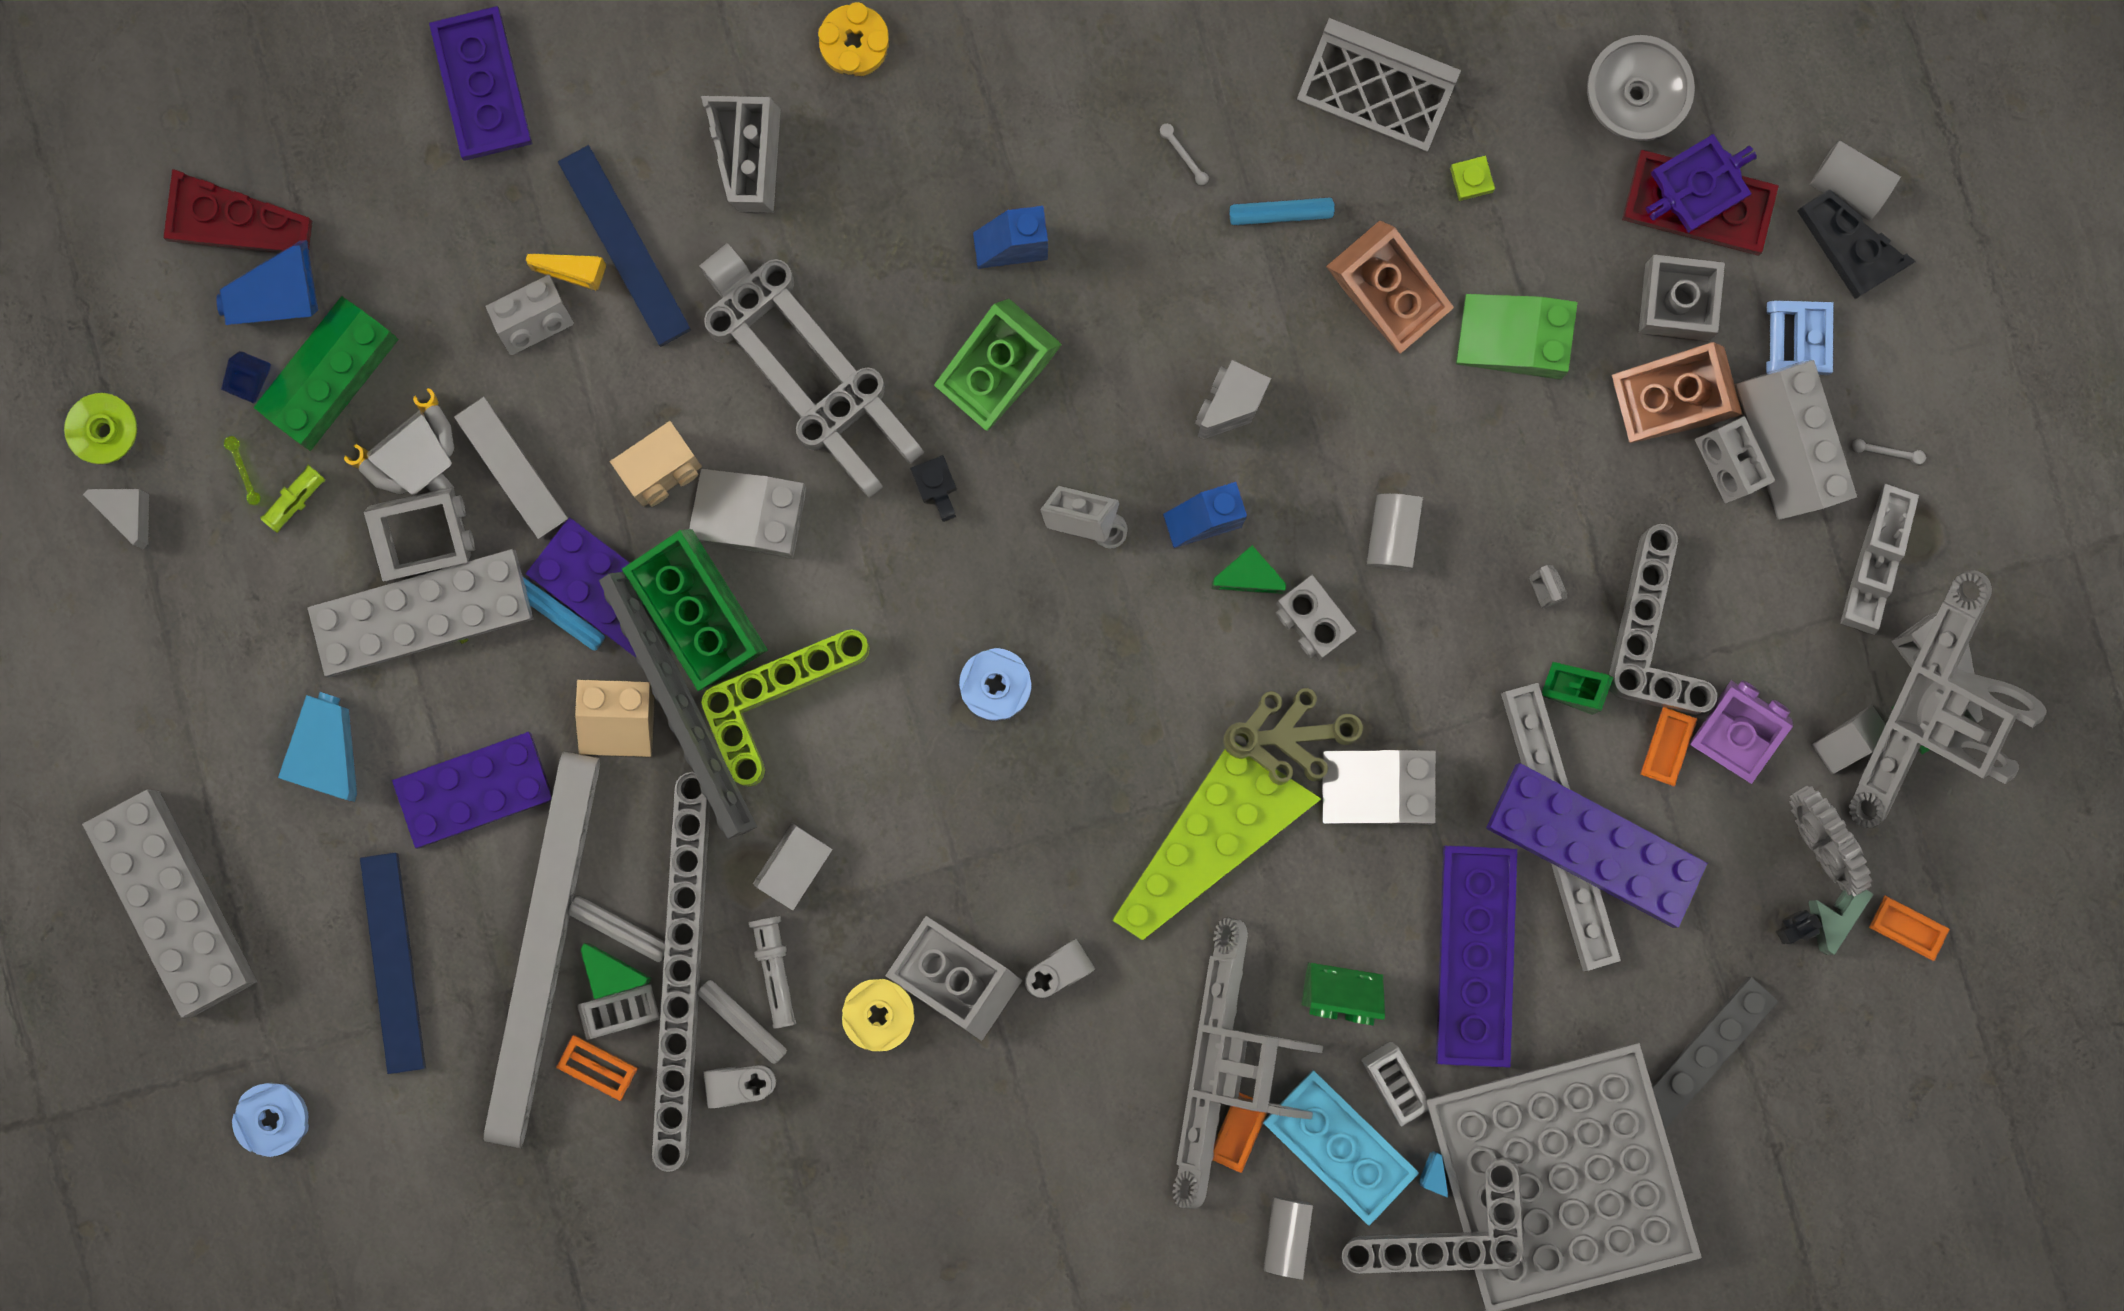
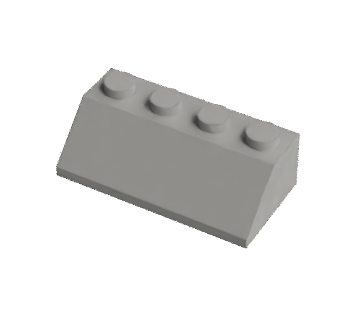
[1734,360,1857,520]

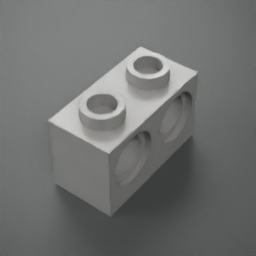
[1695,416,1775,503]
[1276,575,1357,661]

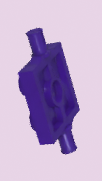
[1646,134,1757,233]

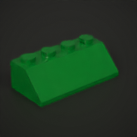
[253,296,399,451]
[622,529,768,691]

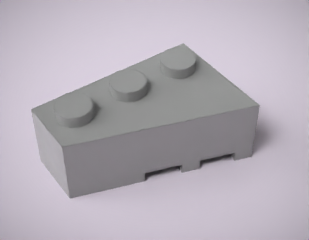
[701,96,781,213]

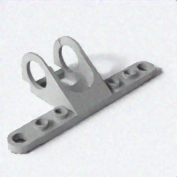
[1849,570,2047,828]
[1172,918,1323,1209]

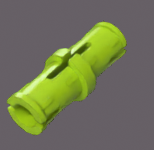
[260,465,326,533]

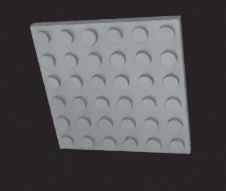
[1426,1042,1702,1311]

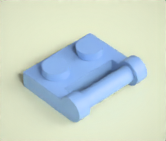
[1766,301,1833,375]

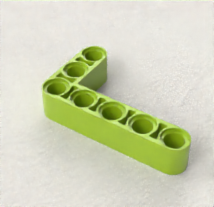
[701,629,870,787]

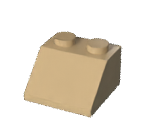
[575,680,655,757]

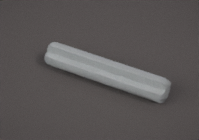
[568,896,665,962]
[698,980,787,1064]

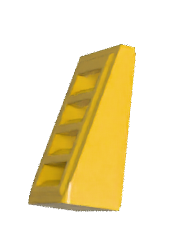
[525,254,606,291]

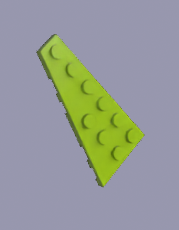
[1112,743,1321,940]

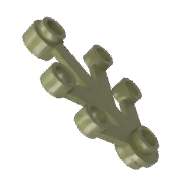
[1223,688,1363,785]

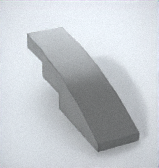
[454,396,568,539]
[1840,484,1919,635]

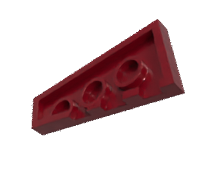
[163,169,313,253]

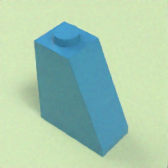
[278,692,357,802]

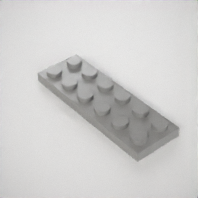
[307,549,534,677]

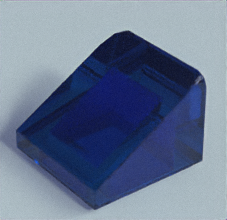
[221,351,271,403]

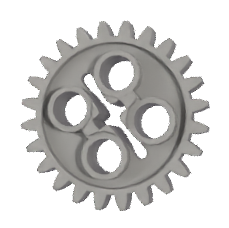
[1789,785,1872,897]

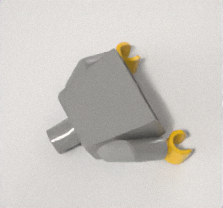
[344,388,454,496]

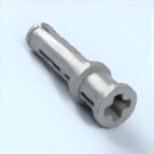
[748,916,796,1028]

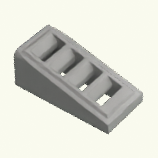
[1529,565,1567,609]
[577,984,660,1040]
[1361,1042,1429,1127]

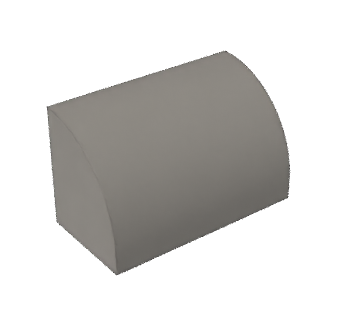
[1810,140,1901,221]
[1366,494,1423,572]
[753,823,833,910]
[1263,1197,1313,1280]

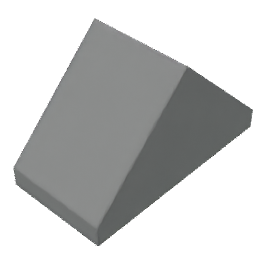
[83,489,149,549]
[1811,705,1886,774]

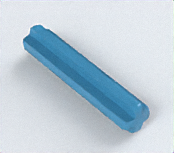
[1229,198,1335,225]
[523,577,605,651]

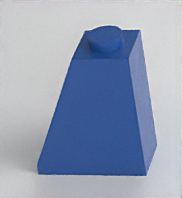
[973,206,1048,269]
[216,240,318,325]
[1163,482,1247,548]

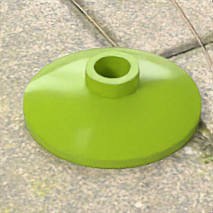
[64,393,137,464]

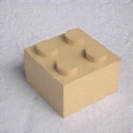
[610,421,702,507]

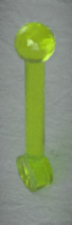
[224,436,261,505]

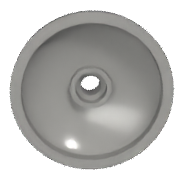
[1587,35,1695,141]

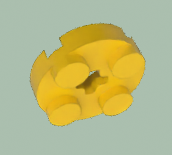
[818,2,889,76]

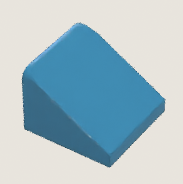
[1418,1151,1448,1198]

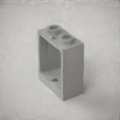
[364,487,475,581]

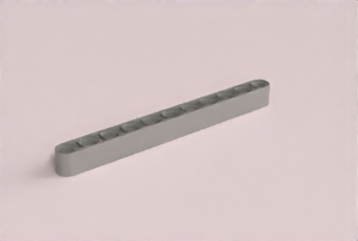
[484,751,600,1149]
[652,772,710,1172]

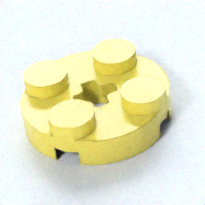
[842,979,915,1051]

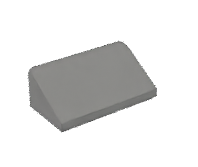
[1040,486,1119,542]

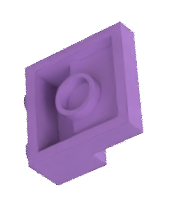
[1690,680,1793,784]

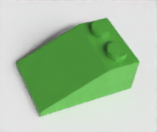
[1456,294,1578,380]
[934,299,1062,431]

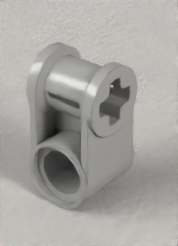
[1025,938,1095,998]
[703,1065,776,1108]

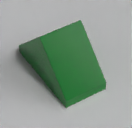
[1212,545,1286,594]
[1542,662,1613,715]
[580,943,652,999]

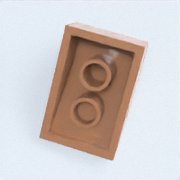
[1326,221,1454,354]
[1612,342,1743,443]

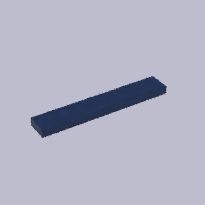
[558,145,691,347]
[360,853,426,1074]

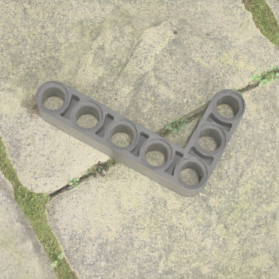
[1609,524,1717,715]
[1342,1157,1524,1274]

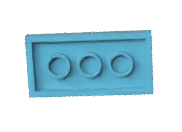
[1263,1070,1419,1226]

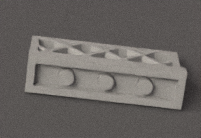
[1297,18,1461,152]

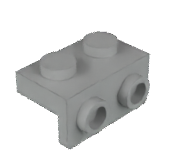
[485,275,574,355]

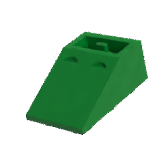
[1301,962,1385,1026]

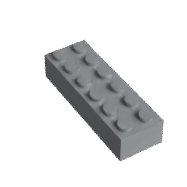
[82,789,257,1018]

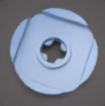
[959,648,1031,721]
[232,1083,309,1157]

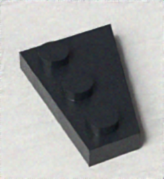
[1797,190,1916,299]

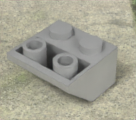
[1195,360,1271,439]

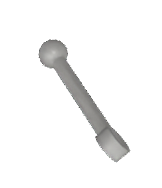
[1160,123,1209,186]
[1852,439,1926,465]

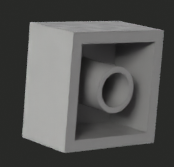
[1639,255,1725,341]

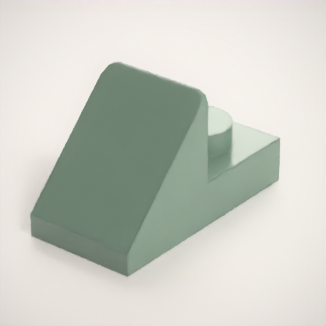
[1809,890,1874,955]

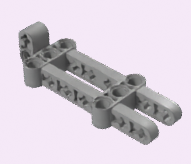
[699,243,924,498]

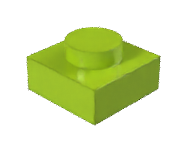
[1450,156,1495,201]

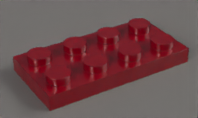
[1622,150,1779,256]

